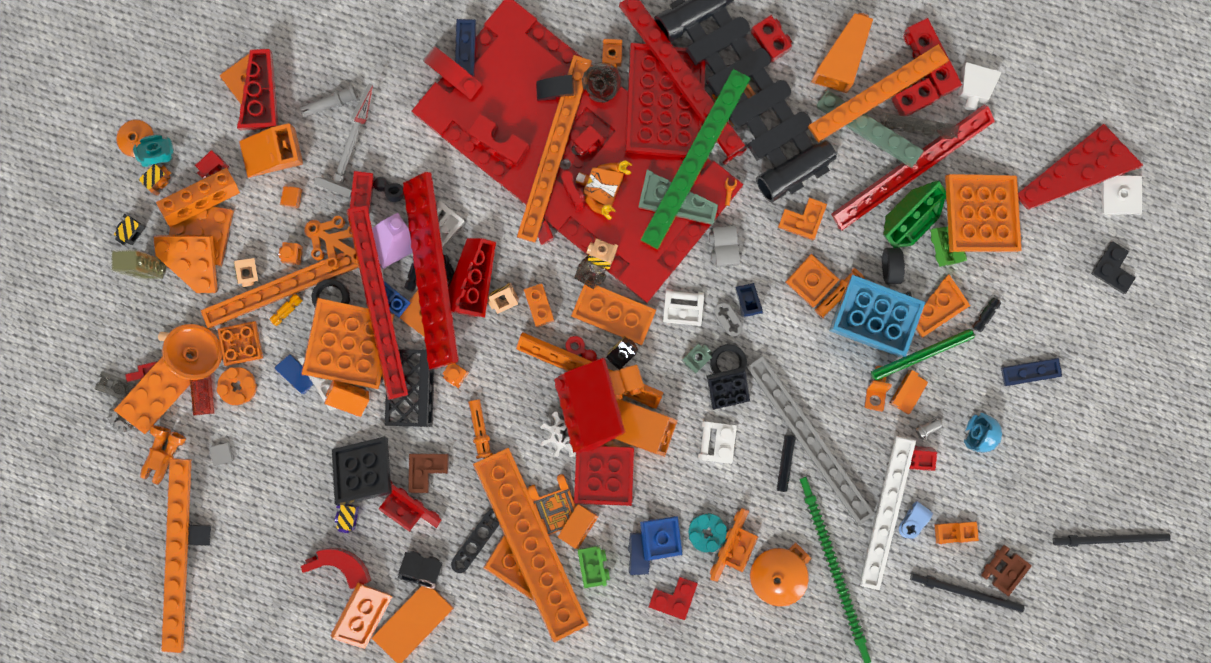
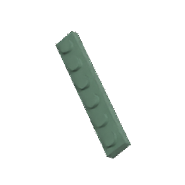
[816,90,924,168]

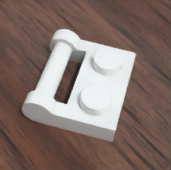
[436,200,465,249]
[663,289,704,326]
[698,421,737,464]

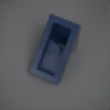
[735,283,763,317]

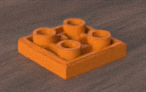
[217,321,263,366]

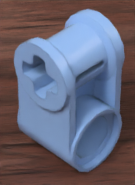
[899,501,933,539]

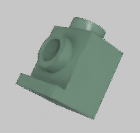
[682,343,712,374]

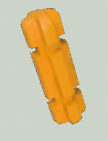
[269,294,302,326]

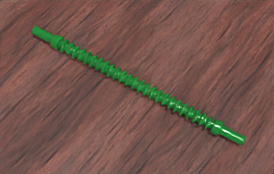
[799,476,872,663]

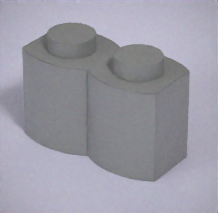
[709,226,740,267]

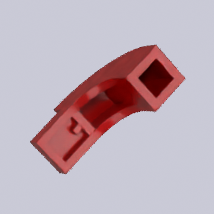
[423,46,482,99]
[300,548,372,589]

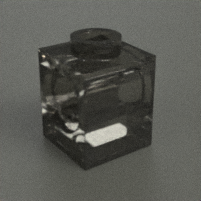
[574,255,607,289]

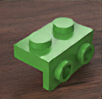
[930,226,967,267]
[577,545,610,588]

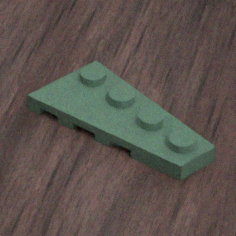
[638,170,718,225]

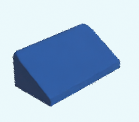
[274,354,314,394]

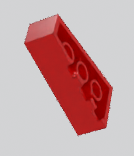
[237,49,278,131]
[448,238,496,318]

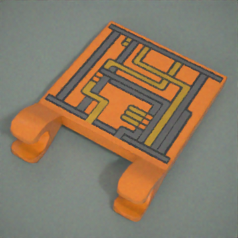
[528,474,576,535]

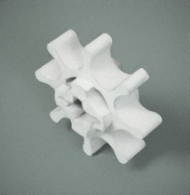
[540,411,576,457]

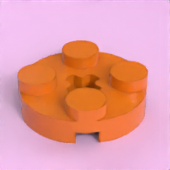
[216,367,257,405]

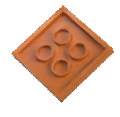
[169,206,234,266]

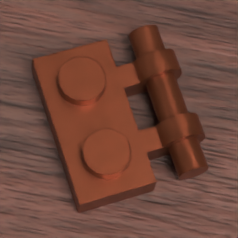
[981,545,1032,596]

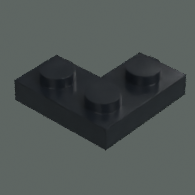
[1091,241,1135,294]

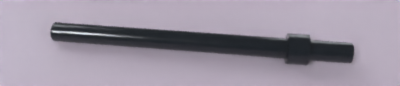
[1052,533,1171,547]
[910,573,1025,613]

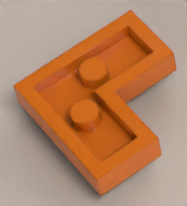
[778,198,827,241]

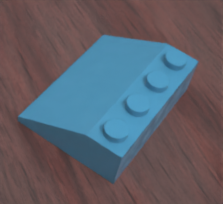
[829,275,925,358]

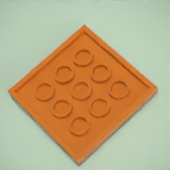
[945,174,1022,252]
[301,298,394,389]

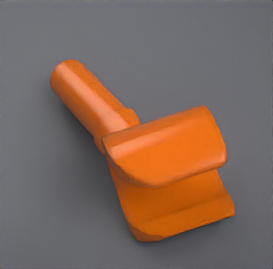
[724,178,737,206]

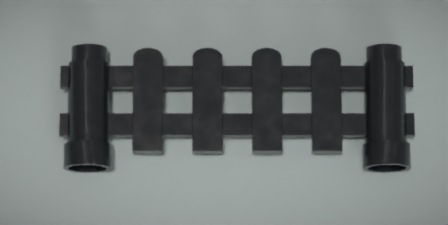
[654,0,837,203]

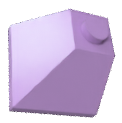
[372,213,413,269]

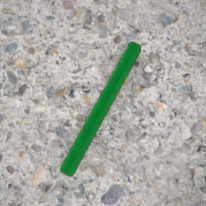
[871,329,975,381]

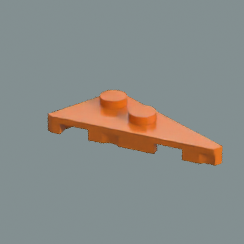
[483,536,534,601]

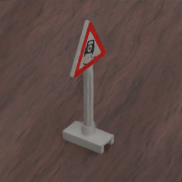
[314,83,373,197]

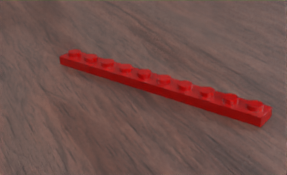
[619,0,745,158]
[831,105,995,231]
[347,206,408,399]

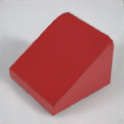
[538,220,554,245]

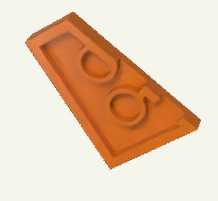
[916,274,971,338]

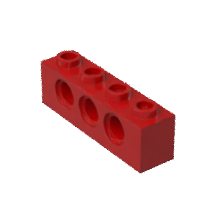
[903,18,962,98]

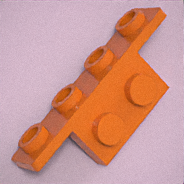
[710,508,759,582]

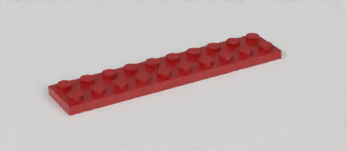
[403,172,459,369]

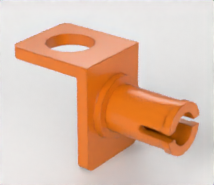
[864,366,892,412]

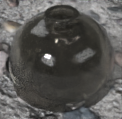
[582,62,622,103]

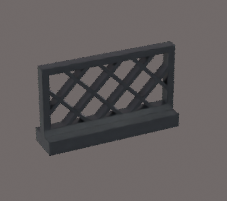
[385,349,434,427]

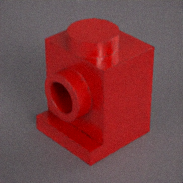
[574,125,604,157]
[195,150,229,179]

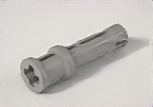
[300,84,359,118]

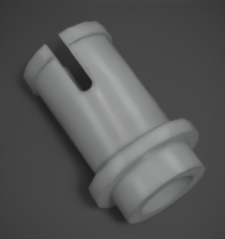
[915,417,942,439]

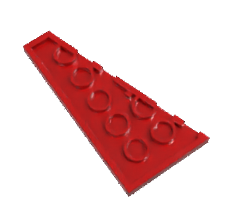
[1018,124,1144,210]

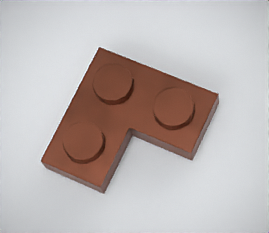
[408,454,449,493]

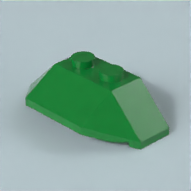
[883,181,946,248]

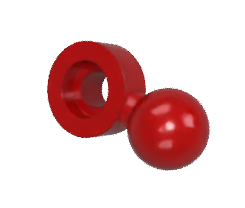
[565,336,597,362]

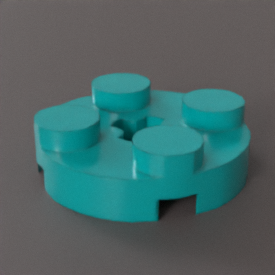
[133,135,174,167]
[688,513,727,552]

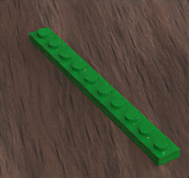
[641,69,750,250]

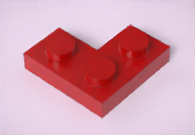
[648,576,698,620]

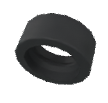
[882,247,905,284]
[311,279,350,307]
[710,344,747,374]

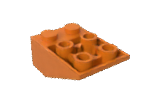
[239,123,304,178]

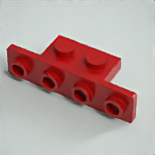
[378,481,442,532]

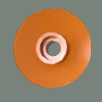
[116,120,154,157]

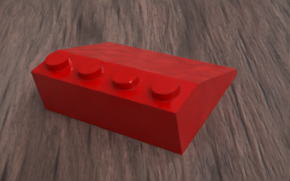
[554,358,625,453]

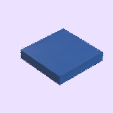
[640,516,683,561]

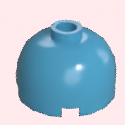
[964,413,1002,453]

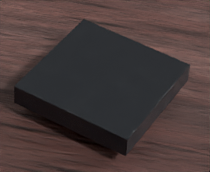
[706,367,750,410]

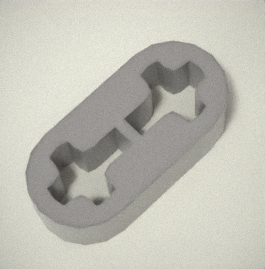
[714,303,742,337]

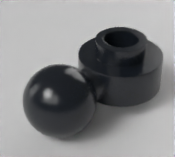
[373,177,404,202]

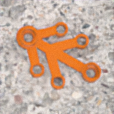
[304,216,359,270]

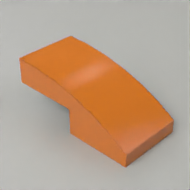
[934,521,979,544]

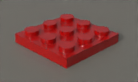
[574,446,634,506]

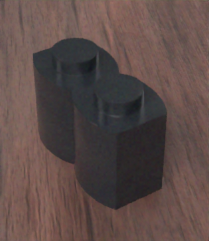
[398,551,443,589]

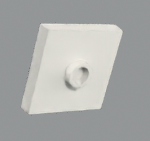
[1102,176,1142,215]

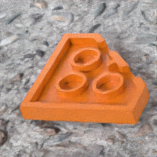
[154,235,218,293]

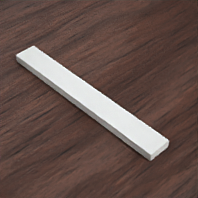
[860,435,916,590]

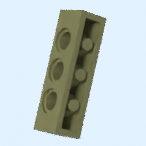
[112,250,166,279]

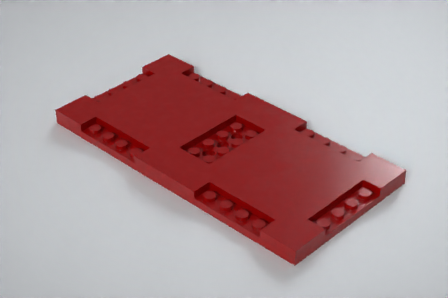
[411,0,744,303]

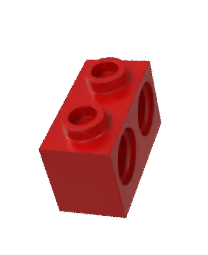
[751,15,792,63]
[891,78,939,119]

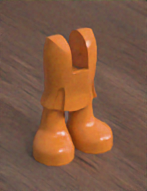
[140,425,187,485]

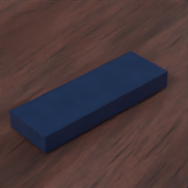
[455,19,476,77]
[1001,358,1062,386]

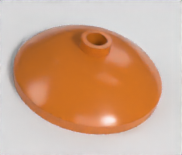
[162,324,222,380]
[750,548,809,606]

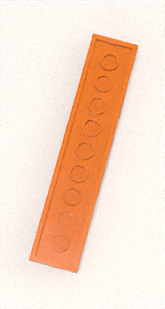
[473,448,589,643]

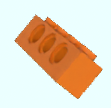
[156,168,240,227]

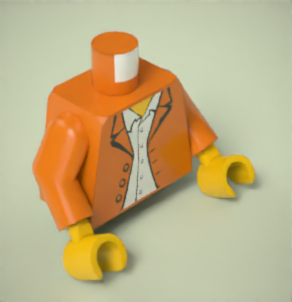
[575,161,632,220]

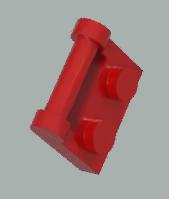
[562,171,585,211]

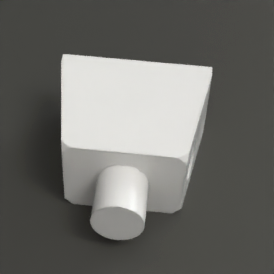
[958,62,1001,111]

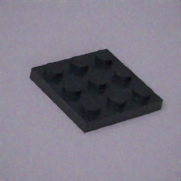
[332,436,392,506]

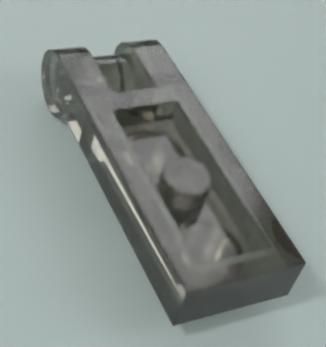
[94,371,137,400]

